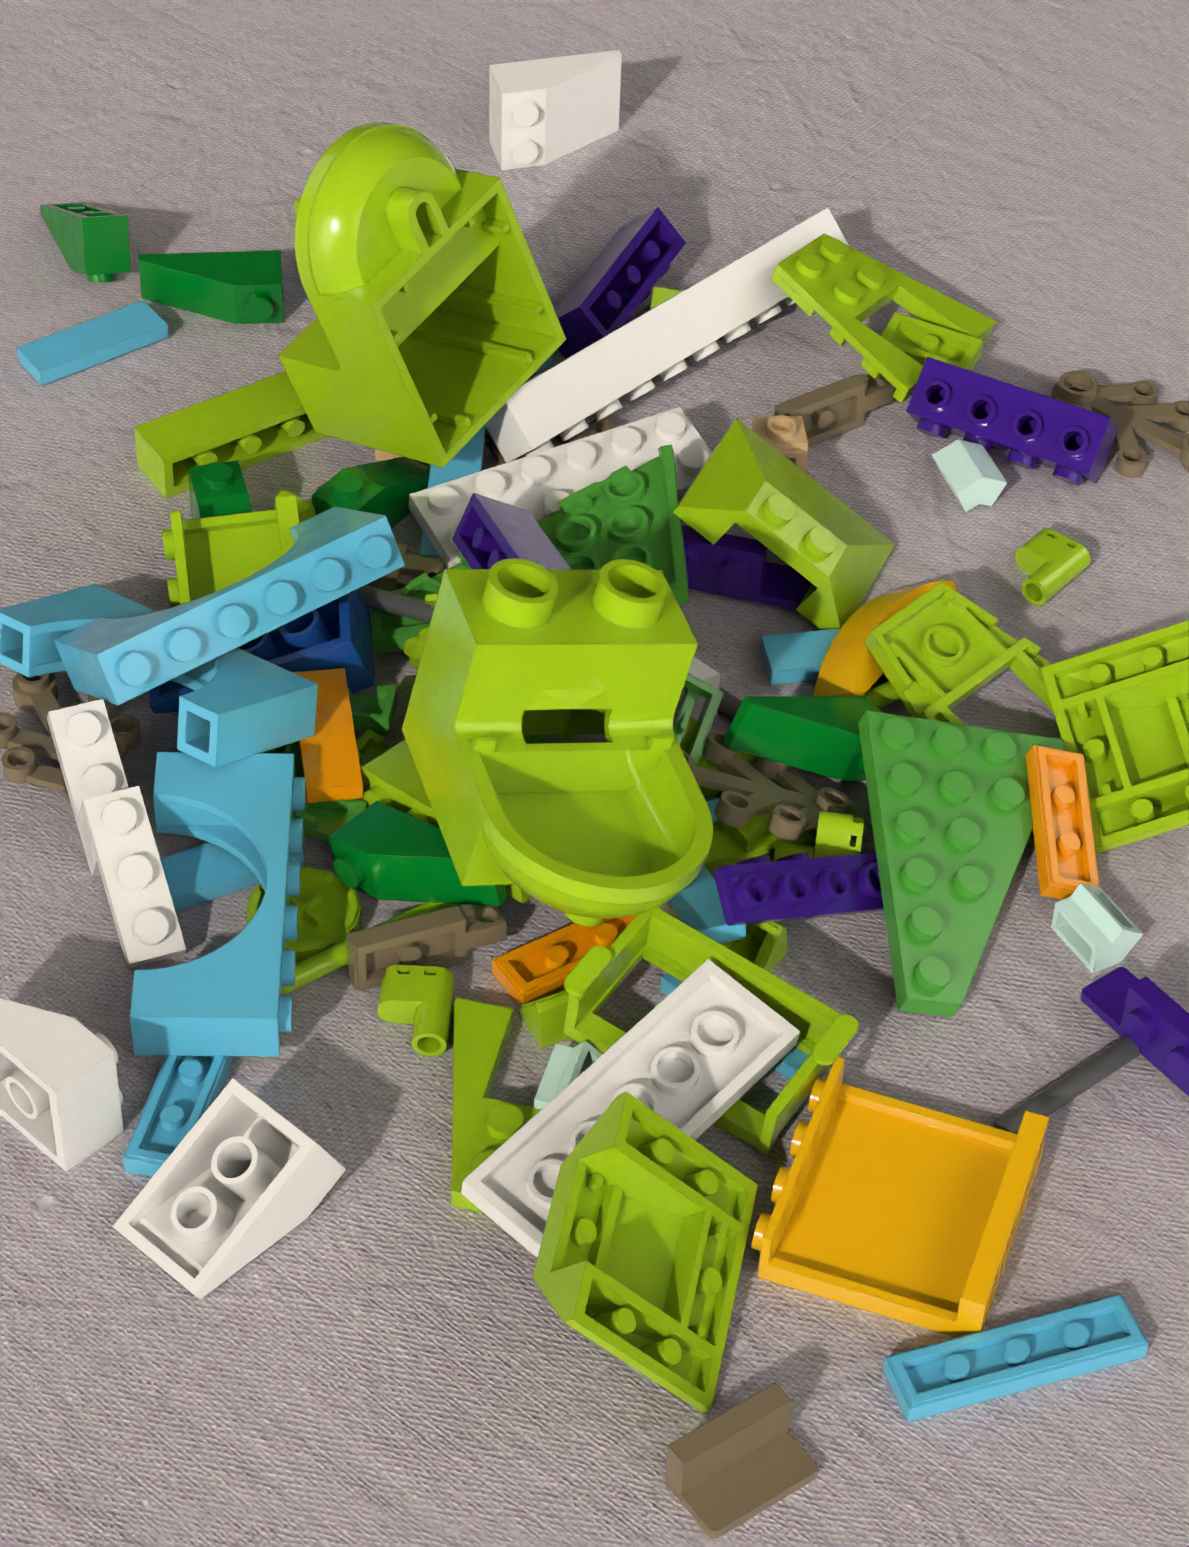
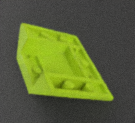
[673,418,895,630]
[1040,620,1189,854]
[533,1092,758,1413]

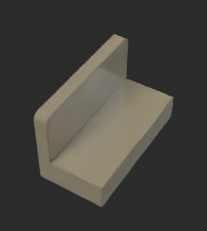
[665,1382,818,1539]

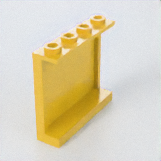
[752,1057,1049,1338]

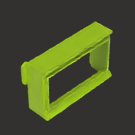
[563,907,859,1155]

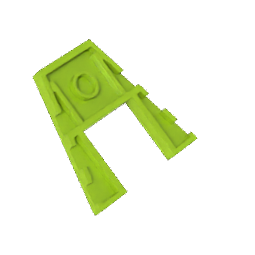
[771,233,997,404]
[865,582,1053,725]
[451,997,541,1213]

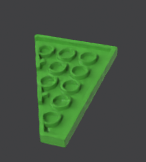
[371,444,690,654]
[858,710,1065,1017]

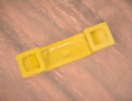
[813,580,958,696]

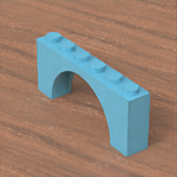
[54,507,405,706]
[0,584,318,768]
[130,752,306,1057]

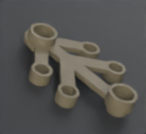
[1052,371,1189,478]
[0,672,141,804]
[682,731,857,841]

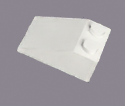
[489,50,622,170]
[0,998,124,1172]
[112,1078,346,1299]

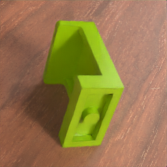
[162,495,300,608]

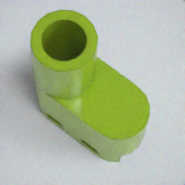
[1015,528,1091,606]
[773,811,865,861]
[377,965,455,1057]

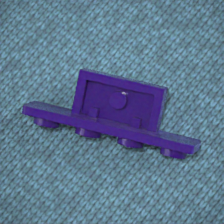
[682,525,812,610]
[714,852,884,926]
[1081,967,1189,1096]

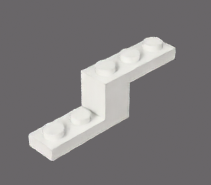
[47,699,186,969]

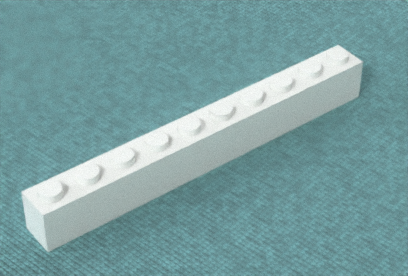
[485,208,849,463]

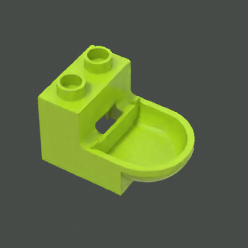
[278,122,566,468]
[402,558,713,927]

